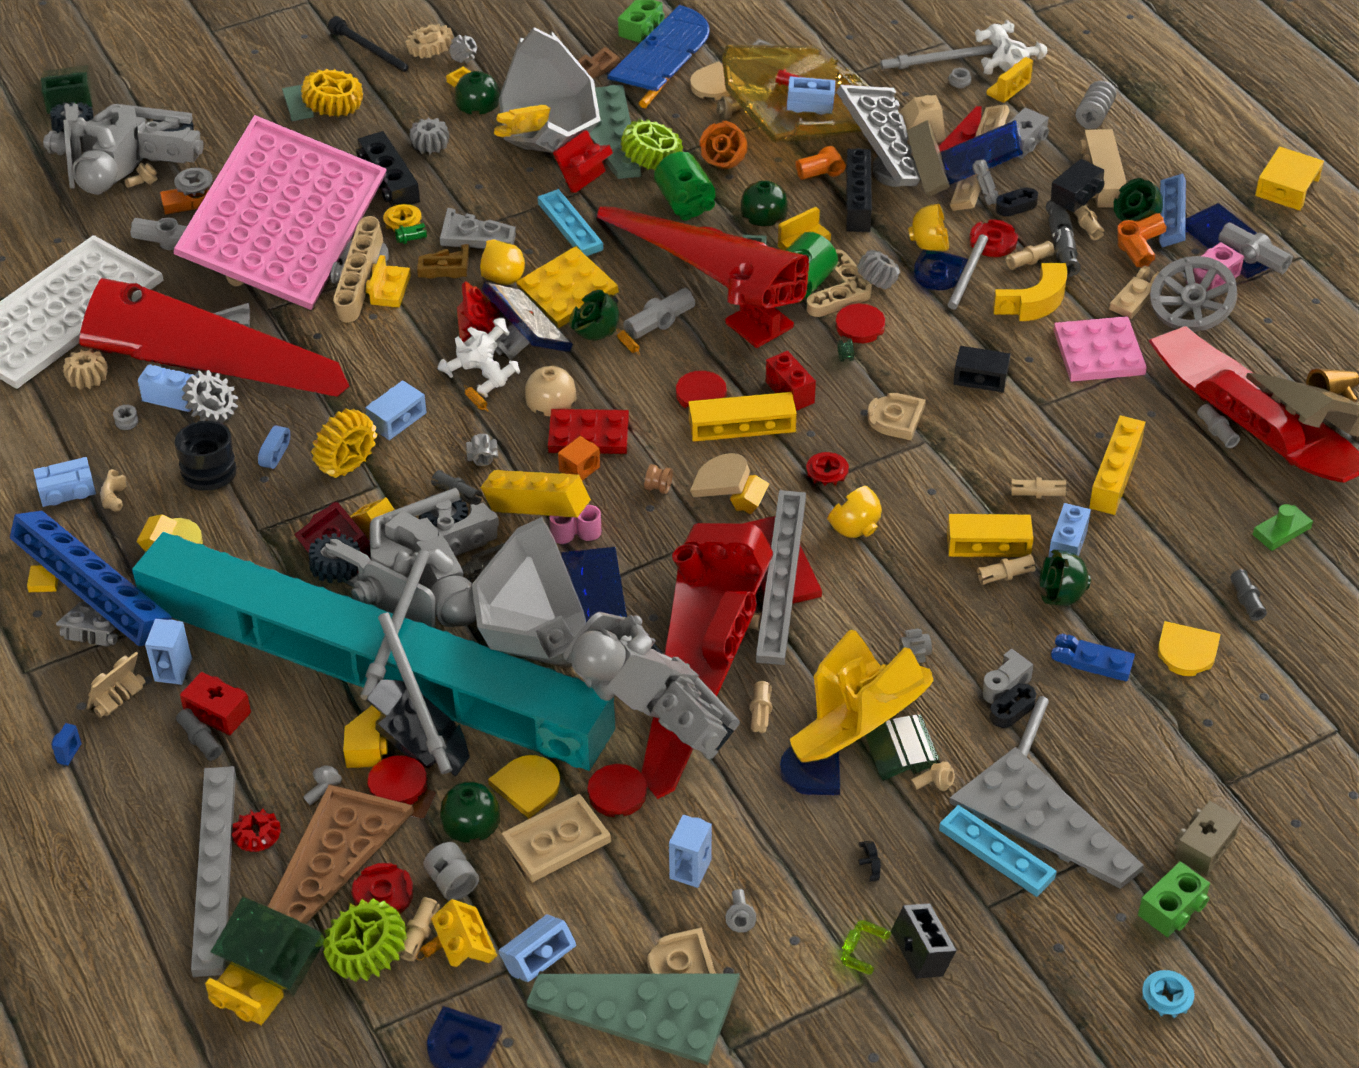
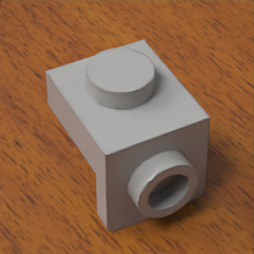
[488,321,533,360]

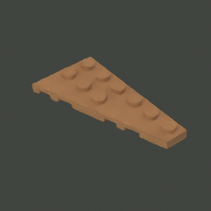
[256,785,414,944]

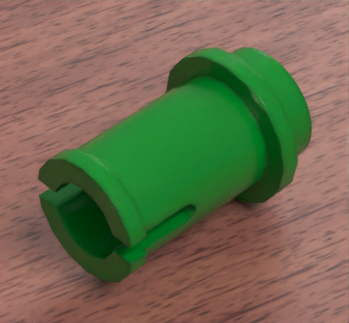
[395,223,427,245]

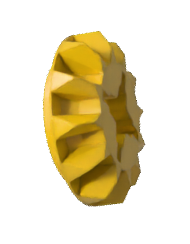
[383,204,422,232]

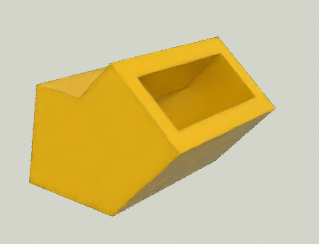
[730,475,769,515]
[136,514,177,552]

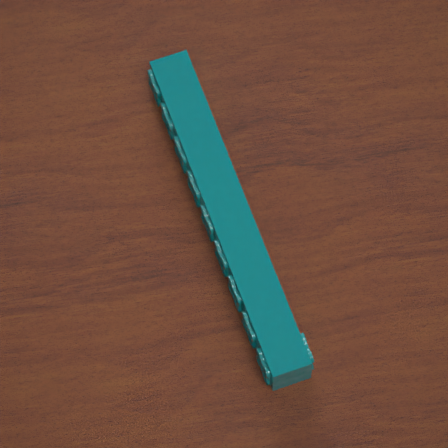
[132,532,615,771]

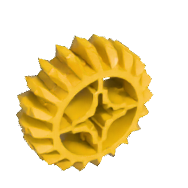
[301,68,363,118]
[311,409,377,478]

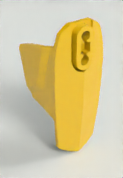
[790,630,934,762]

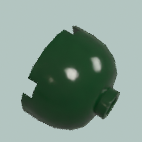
[455,71,500,114]
[1113,178,1163,222]
[740,180,788,226]
[569,290,619,341]
[1039,550,1091,606]
[440,781,500,843]

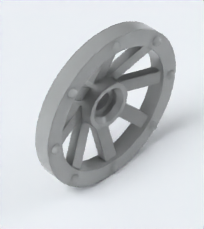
[1150,256,1237,332]

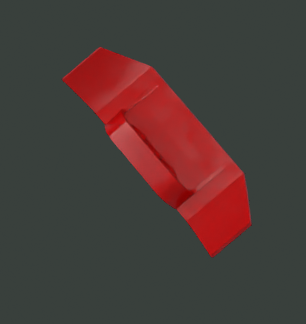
[1148,326,1359,483]

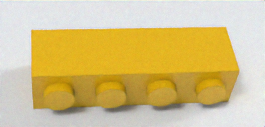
[689,392,797,442]
[1089,415,1146,515]
[480,470,591,518]

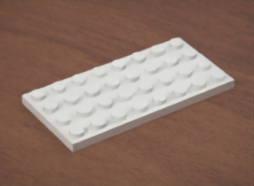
[0,235,163,389]

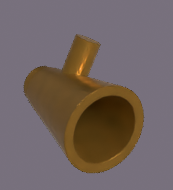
[1306,369,1359,403]

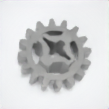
[182,370,238,424]

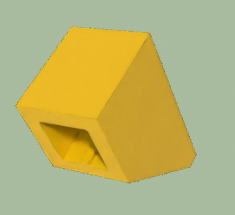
[343,705,388,768]

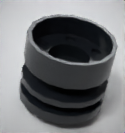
[175,421,237,491]

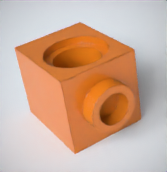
[558,436,600,481]

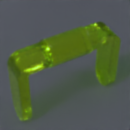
[841,920,892,975]

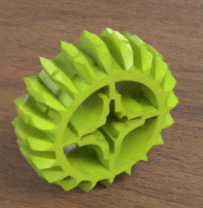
[620,119,684,171]
[322,898,408,982]

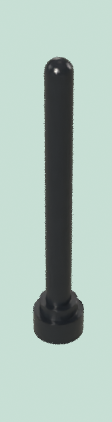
[328,16,409,72]

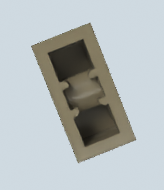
[1174,800,1242,876]

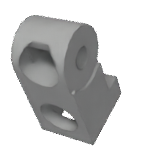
[983,648,1033,704]

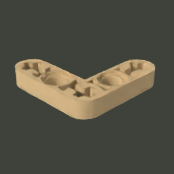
[806,249,872,317]

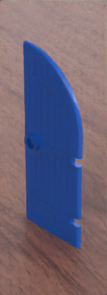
[607,5,710,91]

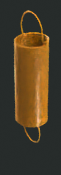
[617,328,640,355]
[464,385,488,412]
[416,936,443,960]

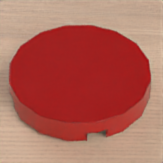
[969,219,1018,257]
[835,303,886,344]
[676,370,727,408]
[368,756,428,805]
[587,763,647,817]
[351,863,414,914]

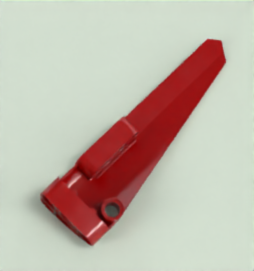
[597,206,809,309]
[79,278,350,397]
[641,523,774,799]

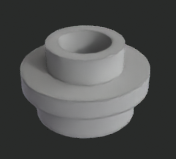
[949,68,972,88]

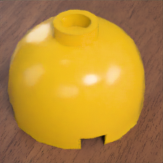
[908,204,949,253]
[827,486,882,538]

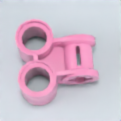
[549,505,602,544]

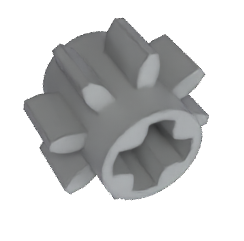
[449,35,477,63]
[466,434,498,466]
[899,628,932,663]

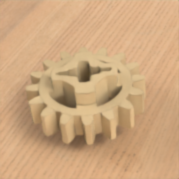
[405,24,454,58]

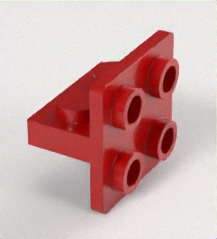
[553,130,613,193]
[457,281,500,343]
[725,304,794,348]

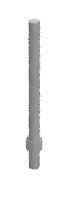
[880,44,998,69]
[360,550,430,701]
[378,613,452,774]

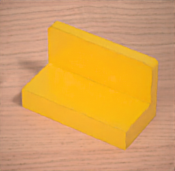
[778,207,831,250]

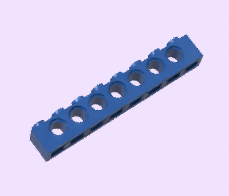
[10,511,172,646]

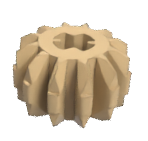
[63,348,108,390]

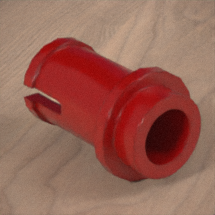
[775,69,806,87]

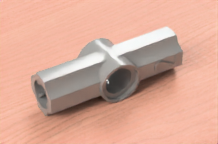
[130,217,187,250]
[1219,222,1293,274]
[623,287,695,340]

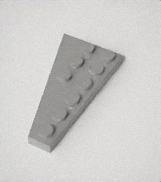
[837,85,921,186]
[949,747,1143,889]

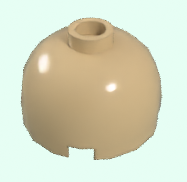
[525,366,577,416]

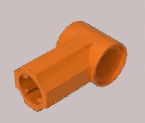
[796,146,846,180]

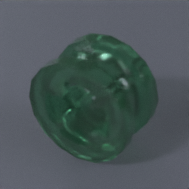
[837,338,854,362]

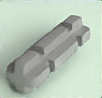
[972,159,999,205]

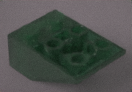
[41,65,93,114]
[210,896,325,996]

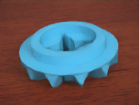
[1142,970,1194,1018]

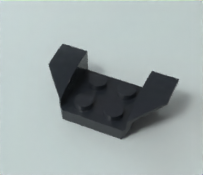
[366,680,470,777]

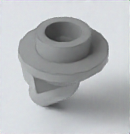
[303,766,342,806]
[725,889,756,933]

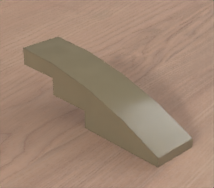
[907,120,950,197]

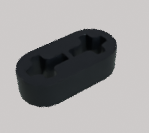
[995,187,1038,217]
[990,683,1037,728]

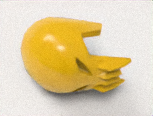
[480,239,525,285]

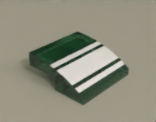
[865,715,941,781]

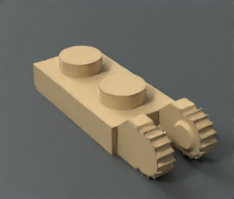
[1109,266,1159,319]

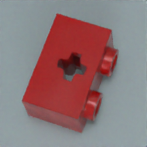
[180,671,251,736]

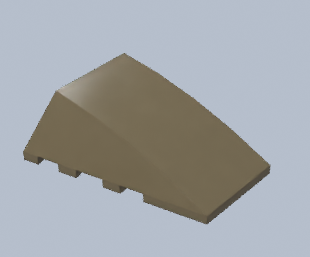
[1246,373,1359,437]

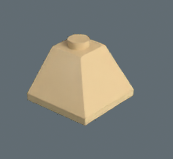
[898,95,946,146]

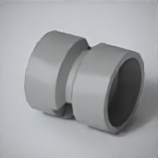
[423,842,479,901]

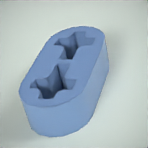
[258,425,290,469]

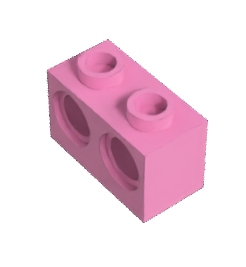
[1186,242,1244,291]

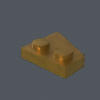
[417,244,469,279]

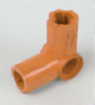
[1117,213,1166,268]

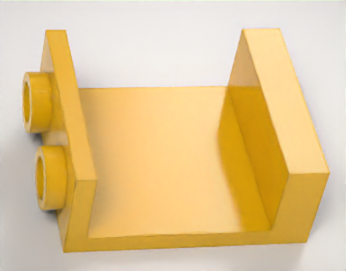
[1255,146,1324,211]

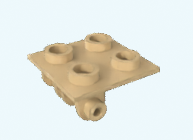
[87,652,145,718]

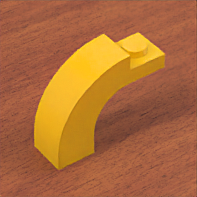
[993,263,1067,321]

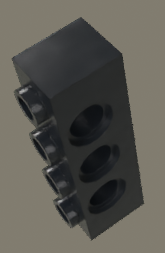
[356,131,420,206]
[846,148,872,232]

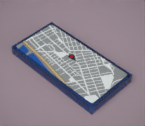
[481,282,573,352]

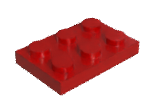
[548,409,629,454]

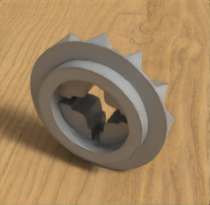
[174,168,213,196]

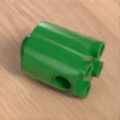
[654,152,716,221]
[785,232,838,303]

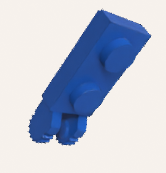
[1051,634,1135,681]

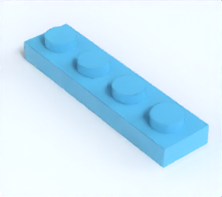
[538,189,603,256]
[939,805,1057,897]

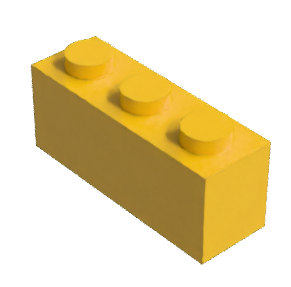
[947,514,1033,557]

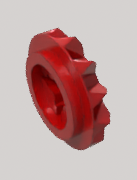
[806,452,849,487]
[232,809,281,852]

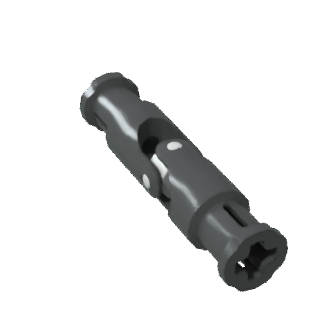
[1046,200,1081,277]

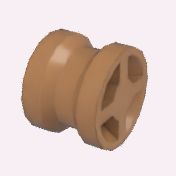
[644,464,673,494]

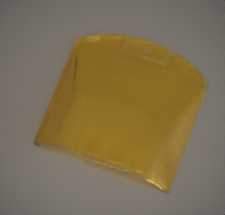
[722,45,870,142]

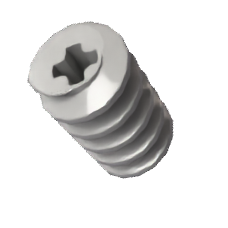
[1076,81,1117,129]

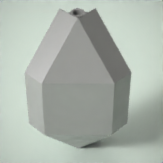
[499,27,600,152]
[472,517,586,668]

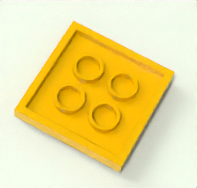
[516,246,619,328]

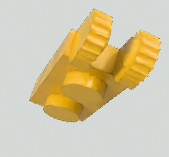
[494,104,550,137]

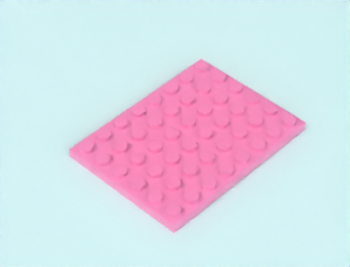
[174,115,387,310]

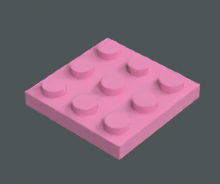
[1053,316,1147,382]

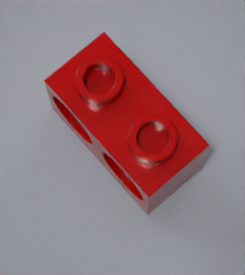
[766,351,816,411]

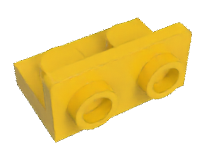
[986,57,1033,103]
[366,255,411,308]
[431,899,498,967]
[205,964,284,1026]

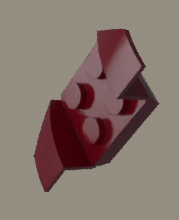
[294,501,370,574]

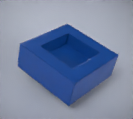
[52,723,82,766]

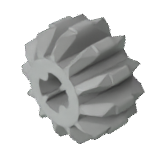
[410,118,449,154]
[857,250,900,289]

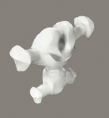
[975,20,1048,75]
[438,318,520,398]

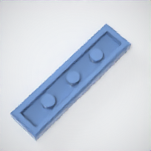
[1159,174,1186,247]

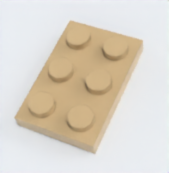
[501,794,611,883]

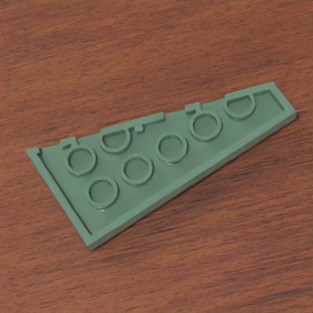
[590,85,641,179]
[526,973,740,1065]

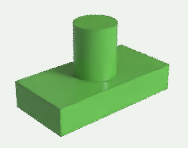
[1253,504,1313,551]

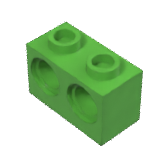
[618,0,664,43]
[1138,861,1210,938]

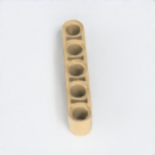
[334,216,383,323]

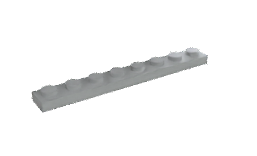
[756,490,806,665]
[191,766,236,977]

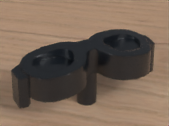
[858,841,881,882]

